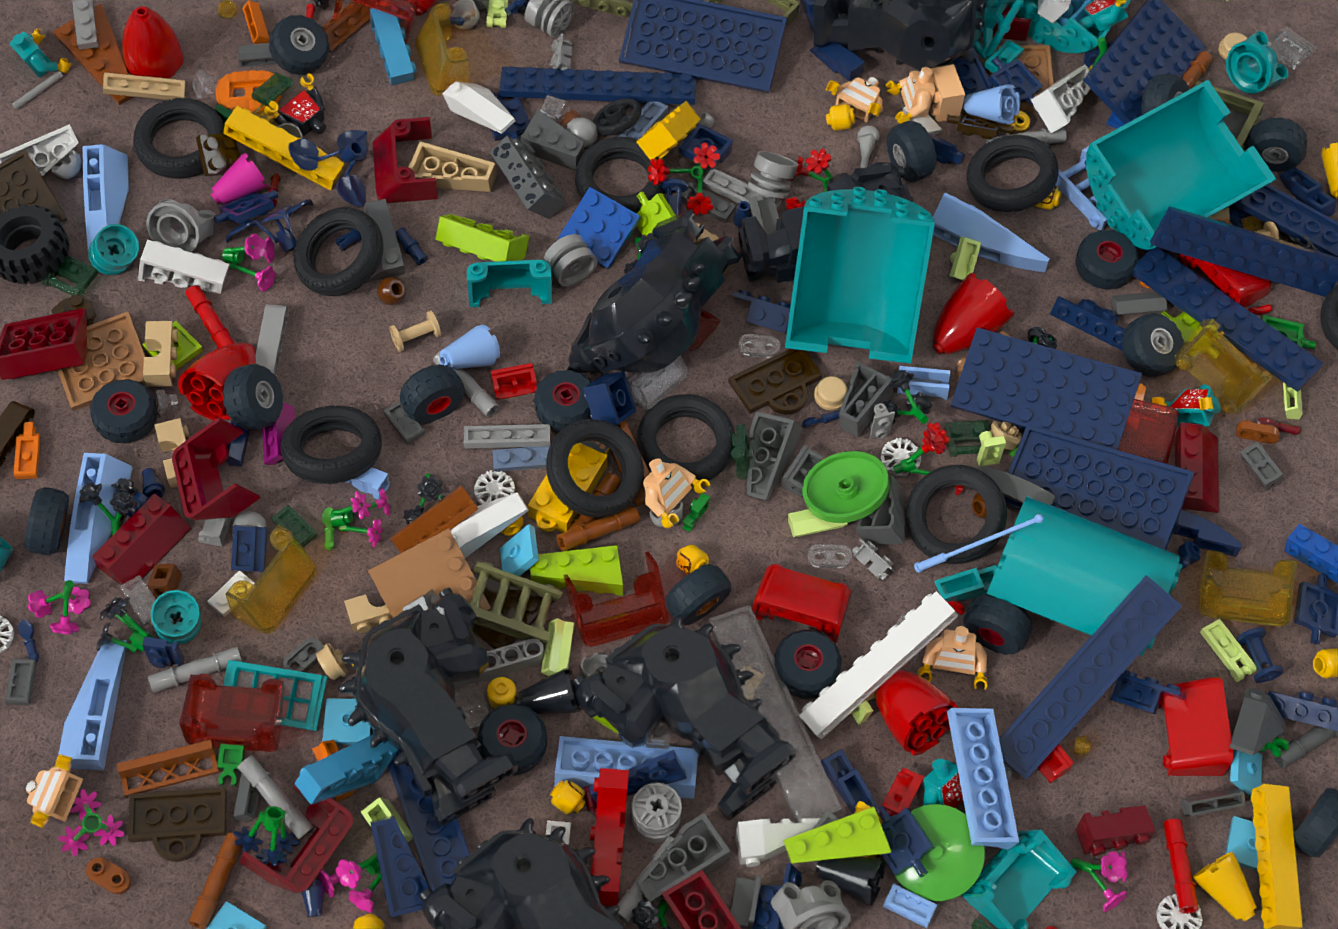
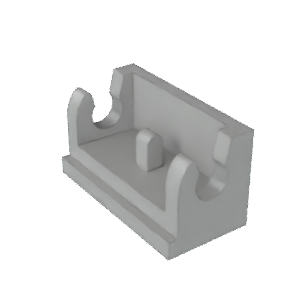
[198,518,232,546]

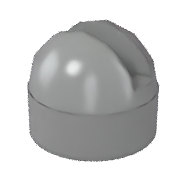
[697,112,714,128]

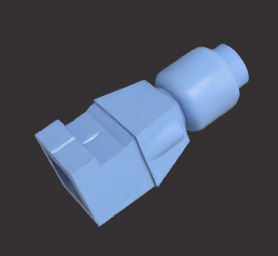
[345,467,390,500]

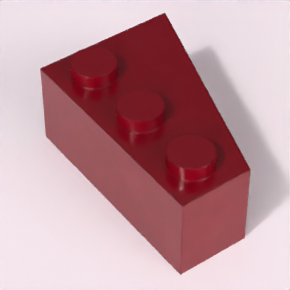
[1075,805,1155,856]

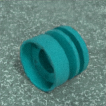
[88,224,139,275]
[150,590,202,645]

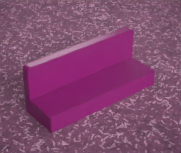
[262,403,295,465]

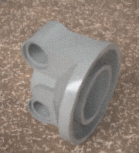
[146,199,215,252]
[771,880,851,929]

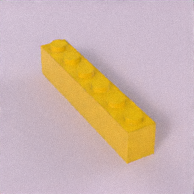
[223,106,345,190]
[1251,784,1303,929]

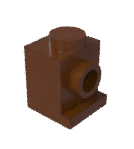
[147,563,182,599]

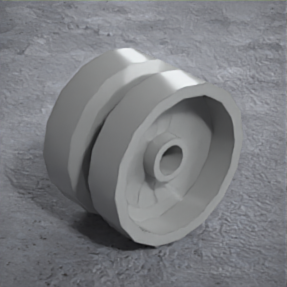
[544,234,597,287]

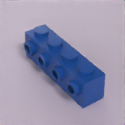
[1284,523,1338,583]

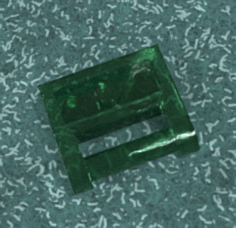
[42,255,98,297]
[944,420,989,457]
[731,424,749,480]

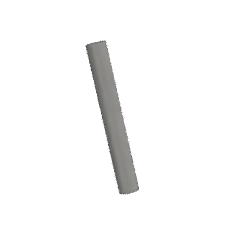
[12,71,64,110]

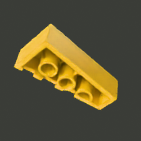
[636,101,701,160]

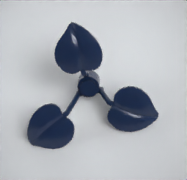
[288,130,367,207]
[226,198,313,252]

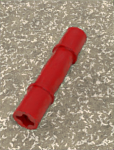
[185,285,235,348]
[1163,819,1199,914]

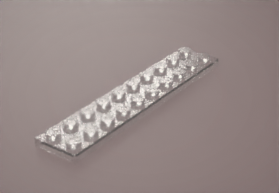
[708,605,842,823]

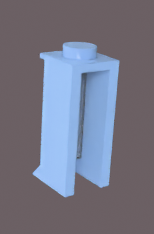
[897,366,950,400]

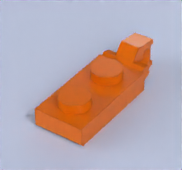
[14,422,41,479]

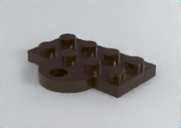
[728,349,822,415]
[128,787,227,862]

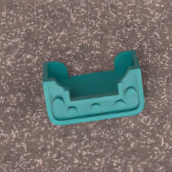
[467,260,552,307]
[962,830,1076,929]

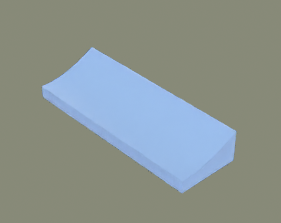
[947,708,1019,850]
[554,736,698,799]

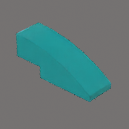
[934,565,997,602]

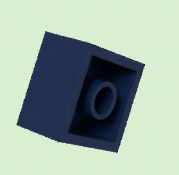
[583,371,637,425]

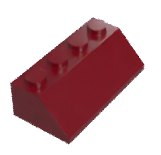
[1175,422,1219,513]
[92,494,191,592]
[661,870,741,929]

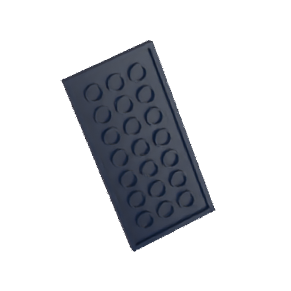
[619,0,787,93]
[1083,0,1206,124]
[951,328,1142,450]
[1004,425,1194,550]

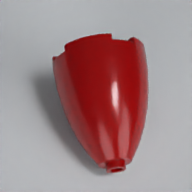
[122,6,184,79]
[932,273,1014,355]
[178,343,256,421]
[874,669,959,756]

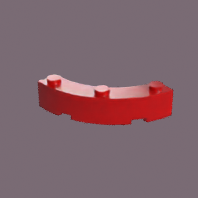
[590,768,629,906]

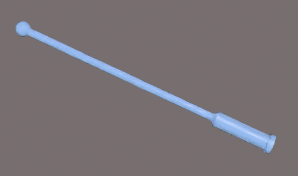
[914,514,1044,573]

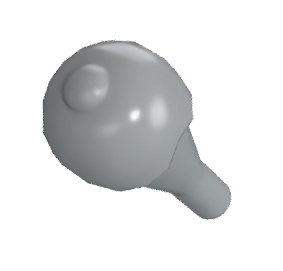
[857,125,880,168]

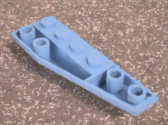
[83,144,129,255]
[933,193,1050,272]
[64,453,133,584]
[58,640,128,771]

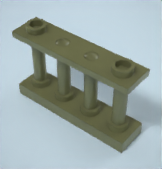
[469,562,563,646]

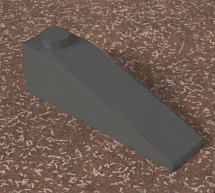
[361,199,404,282]
[747,411,803,501]
[1230,689,1286,755]
[637,813,730,902]

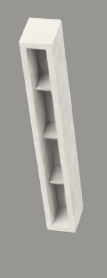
[799,591,958,739]

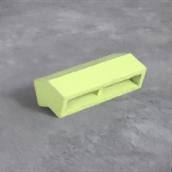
[1283,382,1303,419]
[788,509,848,538]
[541,618,574,676]

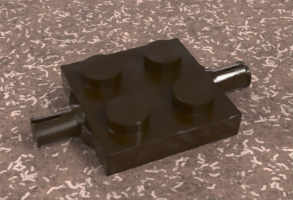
[946,113,1014,139]

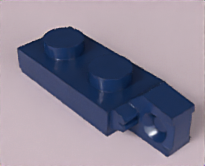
[928,133,966,165]

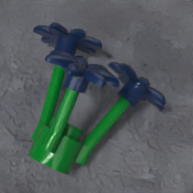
[234,806,300,866]

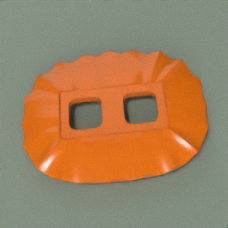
[216,70,282,113]

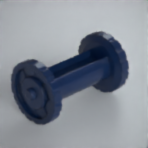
[661,179,688,215]
[1236,627,1284,683]

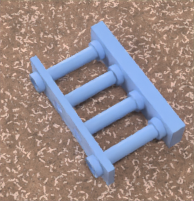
[1056,146,1107,230]

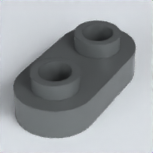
[283,638,323,672]

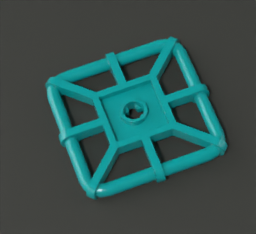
[974,0,1024,60]

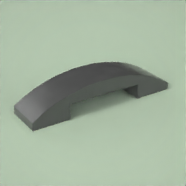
[977,466,1056,506]

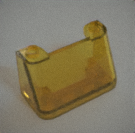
[415,2,470,96]
[1174,319,1273,414]
[225,524,317,634]
[1198,550,1297,626]

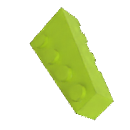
[435,214,530,262]
[529,545,623,596]
[783,807,891,863]

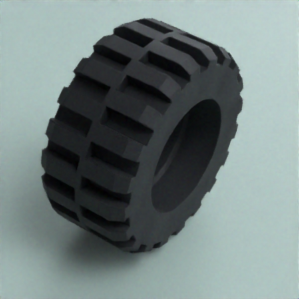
[0,204,70,284]

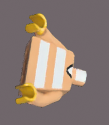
[886,67,935,124]
[825,77,883,122]
[643,459,710,528]
[917,626,988,690]
[26,754,83,828]

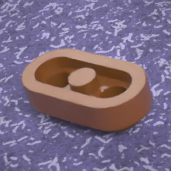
[1236,420,1279,444]
[86,857,131,895]

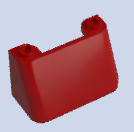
[1178,254,1271,308]
[751,564,852,643]
[1159,677,1233,776]

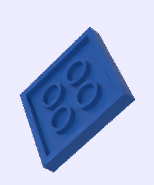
[558,187,641,269]

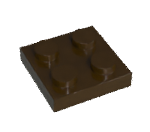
[196,134,240,176]

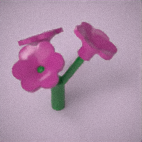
[28,580,91,634]
[1071,851,1127,912]

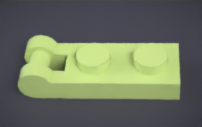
[487,0,509,28]
[1200,619,1257,682]

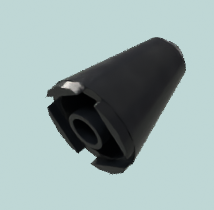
[515,667,581,714]
[816,857,885,906]

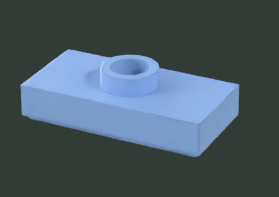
[883,883,937,928]

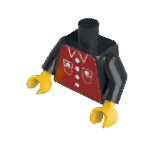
[264,73,326,136]

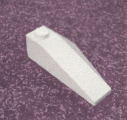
[442,81,515,134]
[0,124,79,176]
[450,492,529,558]
[735,818,821,867]

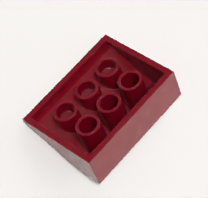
[0,308,87,380]

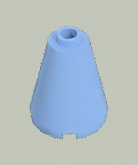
[963,84,1020,124]
[439,325,500,369]

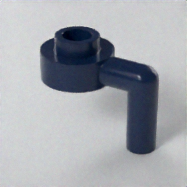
[1179,541,1201,570]

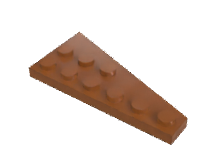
[53,3,134,106]

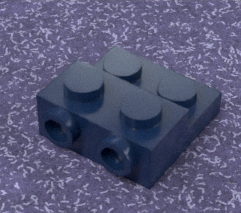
[678,124,733,170]

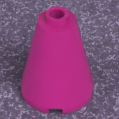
[210,153,269,205]

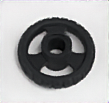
[593,98,642,136]

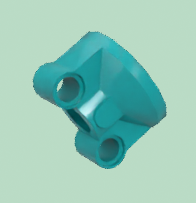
[1226,31,1289,94]

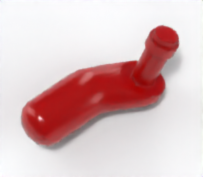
[1248,304,1272,315]
[947,601,964,615]

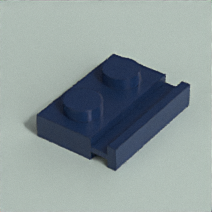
[231,525,267,572]
[142,637,185,668]

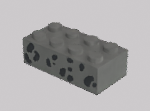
[490,136,566,219]

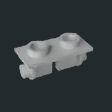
[550,33,572,70]
[869,403,895,439]
[852,539,895,581]

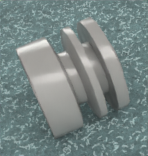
[525,0,575,38]
[748,151,798,199]
[631,783,682,843]

